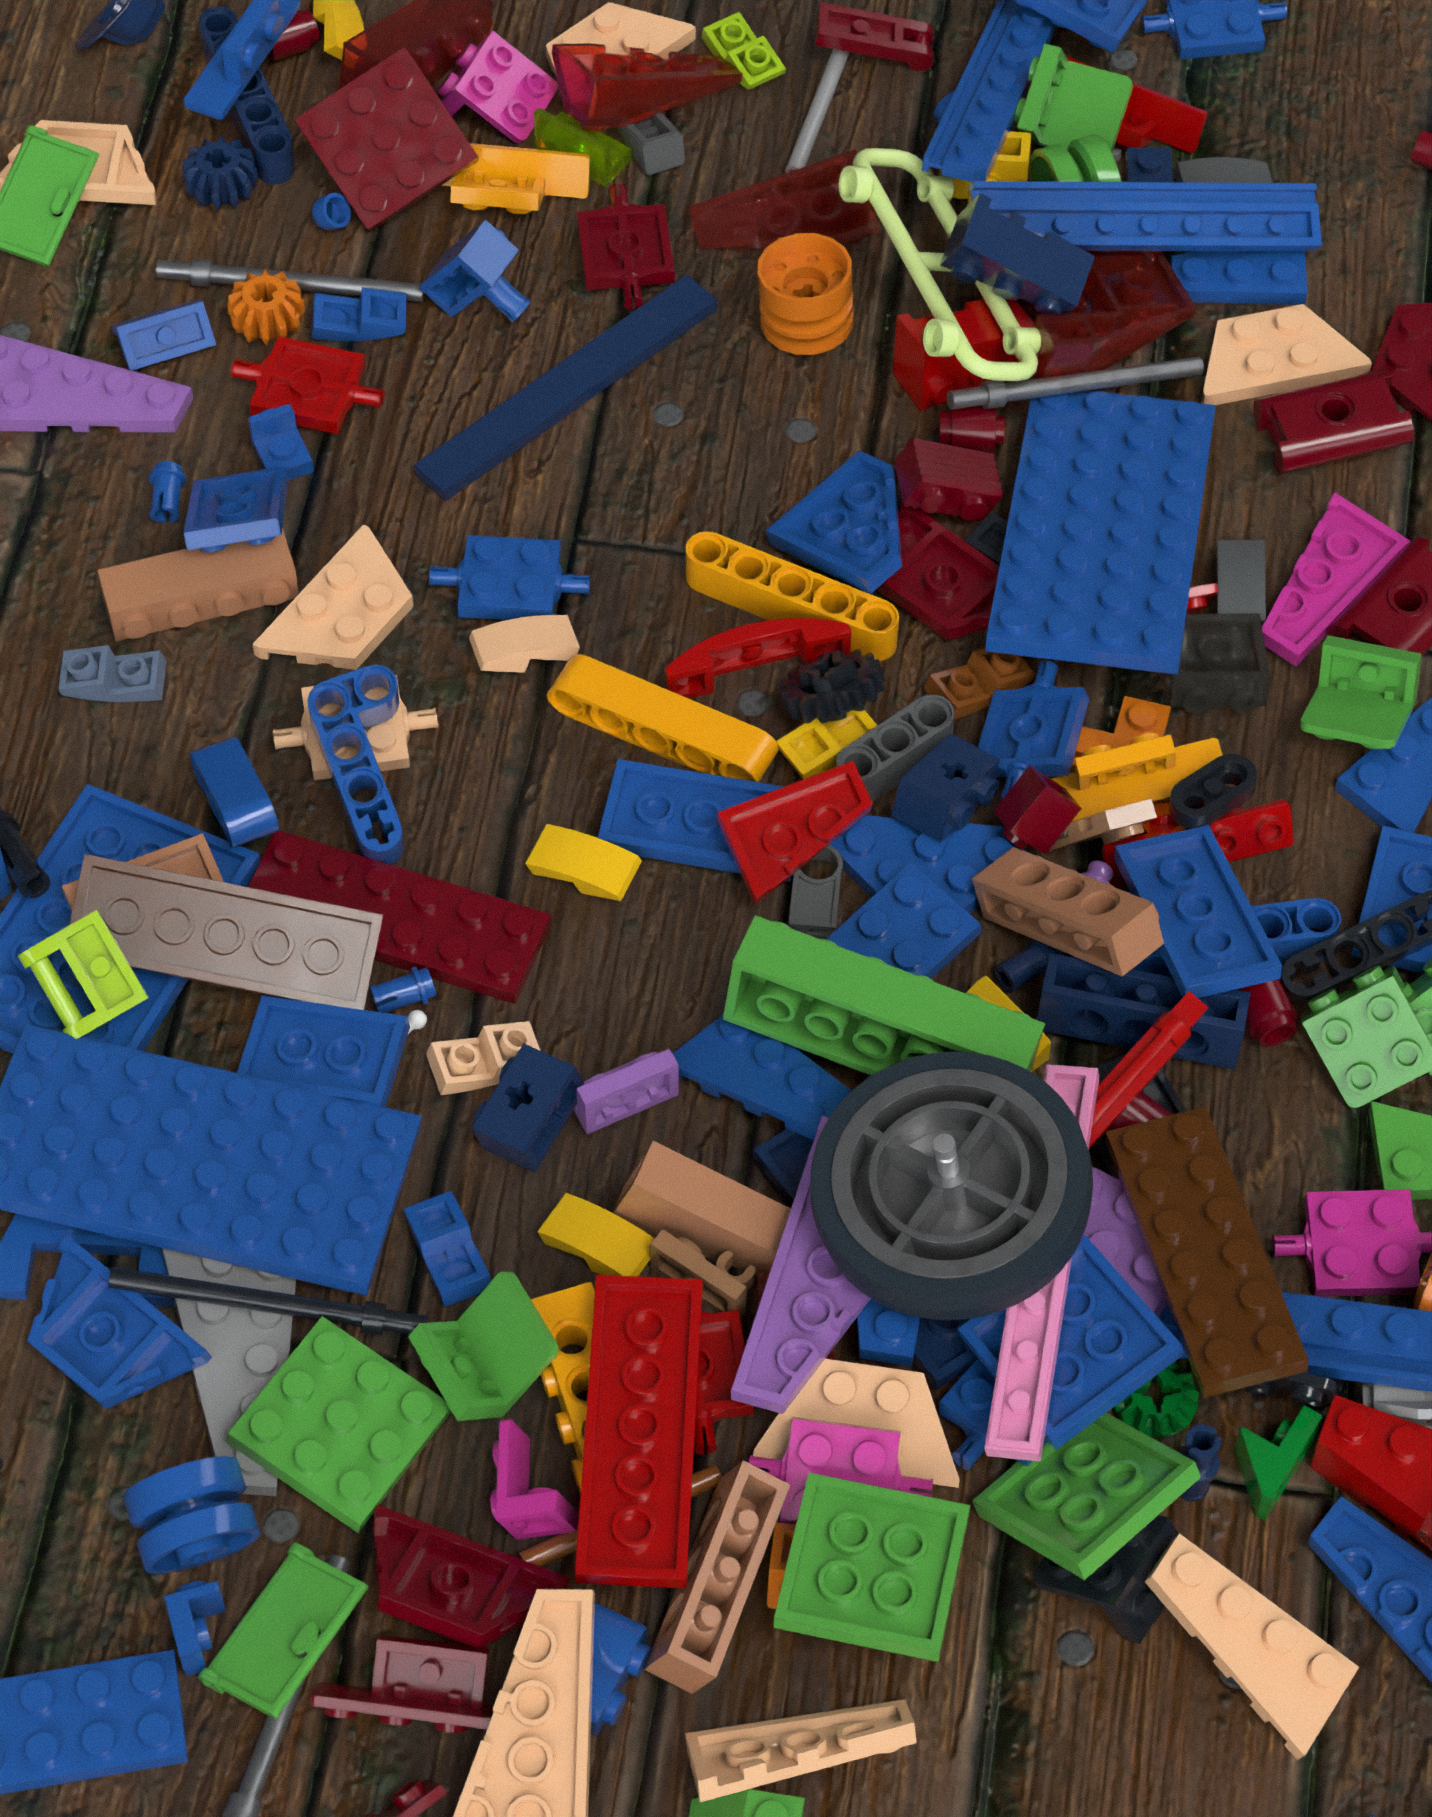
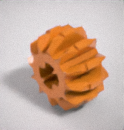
[227,268,305,346]

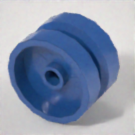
[123,1456,261,1574]

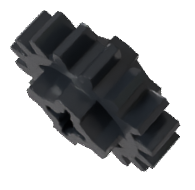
[780,649,885,724]

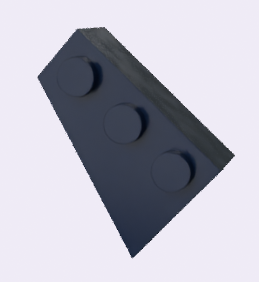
[940,193,1095,317]

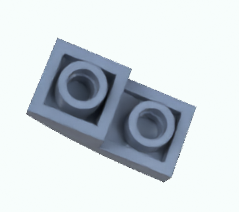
[58,645,167,702]

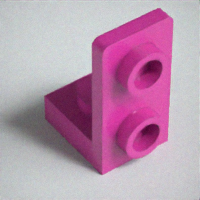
[491,1419,578,1540]

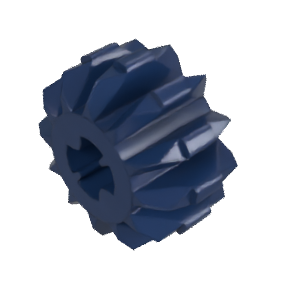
[182,136,258,211]

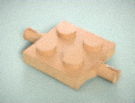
[273,675,438,780]

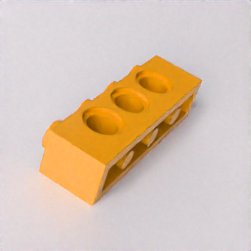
[531,1282,595,1492]

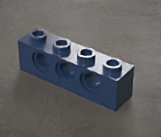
[1037,953,1251,1069]

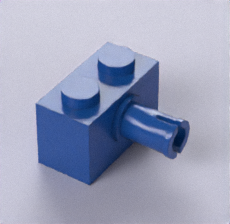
[418,220,530,322]

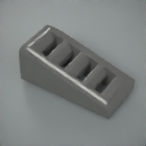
[607,96,685,175]

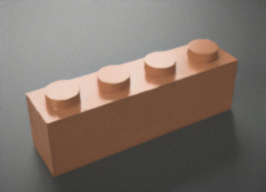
[97,528,299,642]

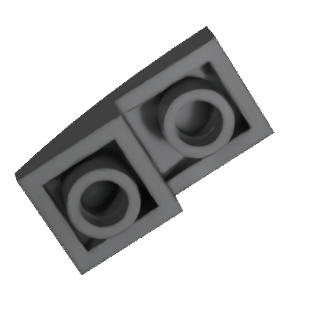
[1174,157,1273,183]
[1217,540,1266,624]

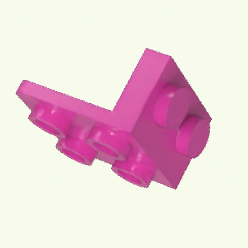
[437,30,558,144]

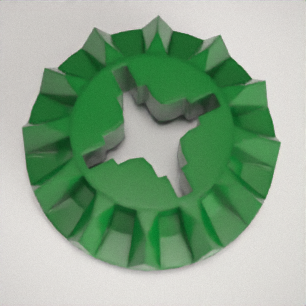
[1114,1361,1199,1438]

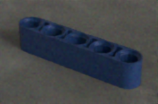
[198,6,295,184]

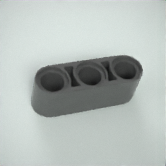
[836,694,955,802]

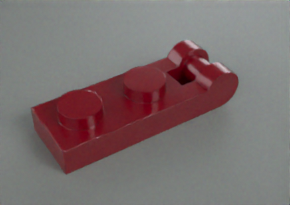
[815,2,934,71]

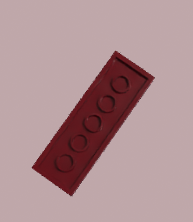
[248,830,552,1004]

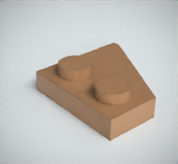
[1048,798,1157,852]

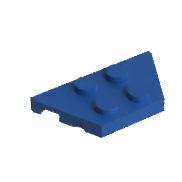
[27,1234,212,1409]

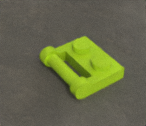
[18,910,149,1039]

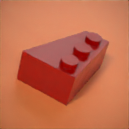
[893,299,1040,411]
[1310,1396,1432,1551]

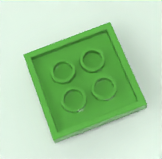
[226,1316,451,1533]
[972,1413,1201,1580]
[774,1473,970,1662]

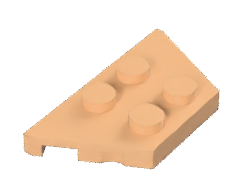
[546,2,696,123]
[0,120,157,205]
[1201,304,1372,405]
[253,524,413,670]
[753,1359,960,1488]

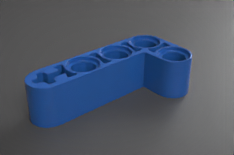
[307,664,404,865]

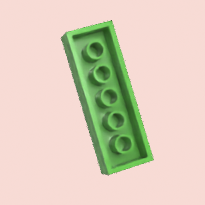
[723,915,1045,1076]

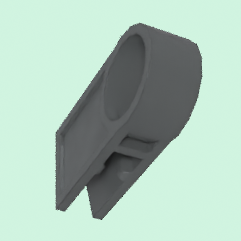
[788,845,843,939]

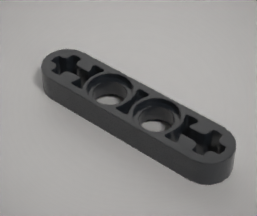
[1280,890,1432,1004]

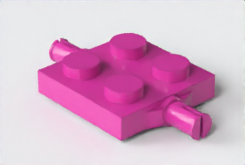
[1272,1190,1432,1297]
[749,1417,933,1524]

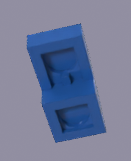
[311,287,406,341]
[403,1191,491,1307]

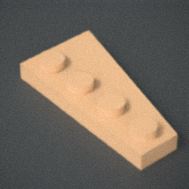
[1144,1533,1359,1760]
[685,1699,917,1802]

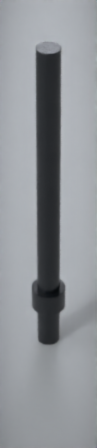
[108,1267,428,1335]

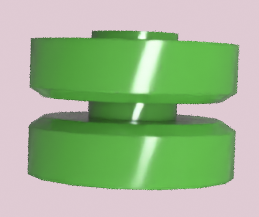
[1029,135,1121,182]

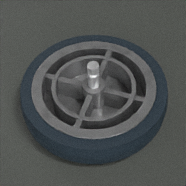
[811,1052,1093,1320]

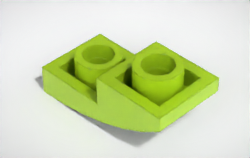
[701,12,786,90]

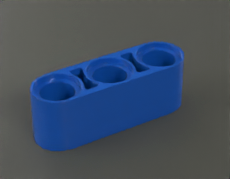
[189,736,279,848]

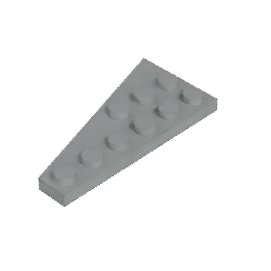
[161,1248,297,1496]

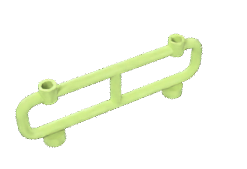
[839,148,1041,381]

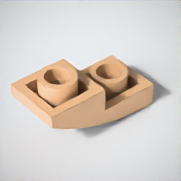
[469,615,580,673]
[426,1021,540,1095]

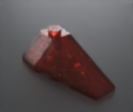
[551,43,743,132]
[689,149,881,249]

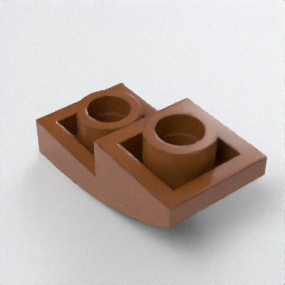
[924,648,1035,720]

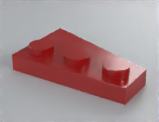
[716,761,873,906]

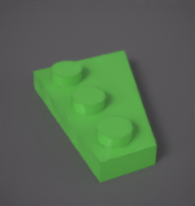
[1368,1101,1432,1200]

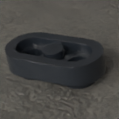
[1169,754,1257,829]

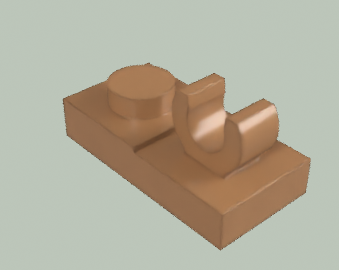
[650,1229,755,1317]

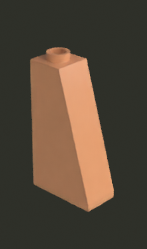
[612,1141,791,1278]

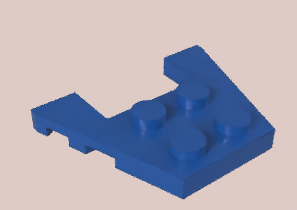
[0,1214,175,1307]

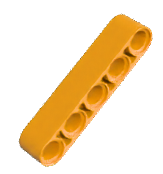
[686,531,899,661]
[547,654,779,782]

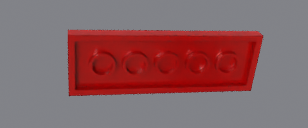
[575,1275,703,1588]

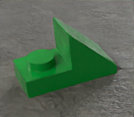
[1234,1405,1323,1522]

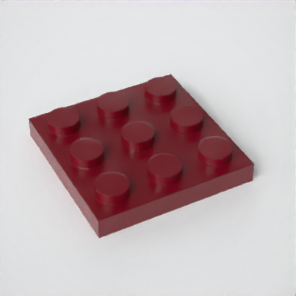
[294,47,479,233]

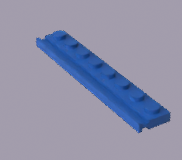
[922,0,1057,182]
[968,181,1322,251]
[1158,1292,1432,1392]

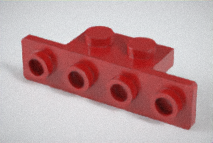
[1066,56,1207,153]
[1102,799,1294,890]

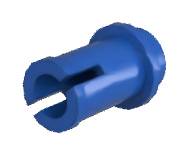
[149,461,186,524]
[369,966,436,1013]

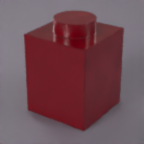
[994,765,1082,855]

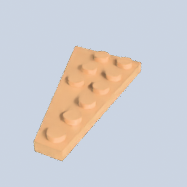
[453,1589,595,1817]

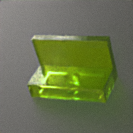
[534,108,632,187]

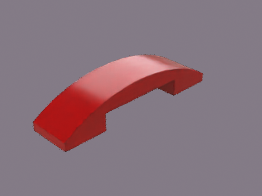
[665,618,851,699]

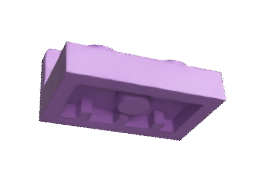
[574,1049,679,1134]

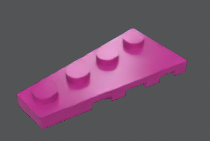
[1258,492,1410,667]

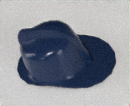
[76,0,165,50]

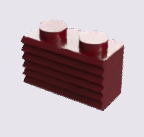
[894,438,1003,521]

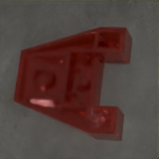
[1032,251,1197,379]

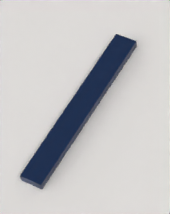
[414,275,717,501]

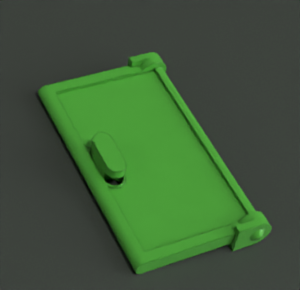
[0,125,99,267]
[197,1542,369,1719]

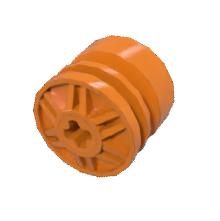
[757,233,854,355]

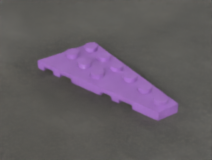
[0,335,193,432]
[731,1116,871,1414]

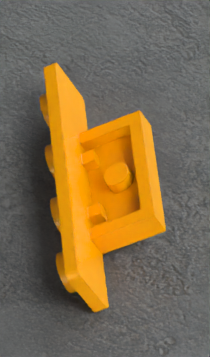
[441,143,590,214]
[1051,733,1227,823]

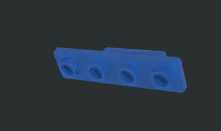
[184,0,301,120]

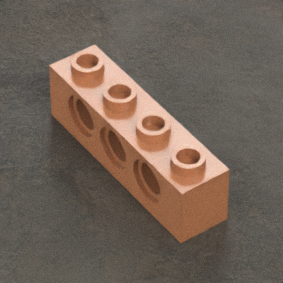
[972,847,1164,977]
[644,1460,790,1694]

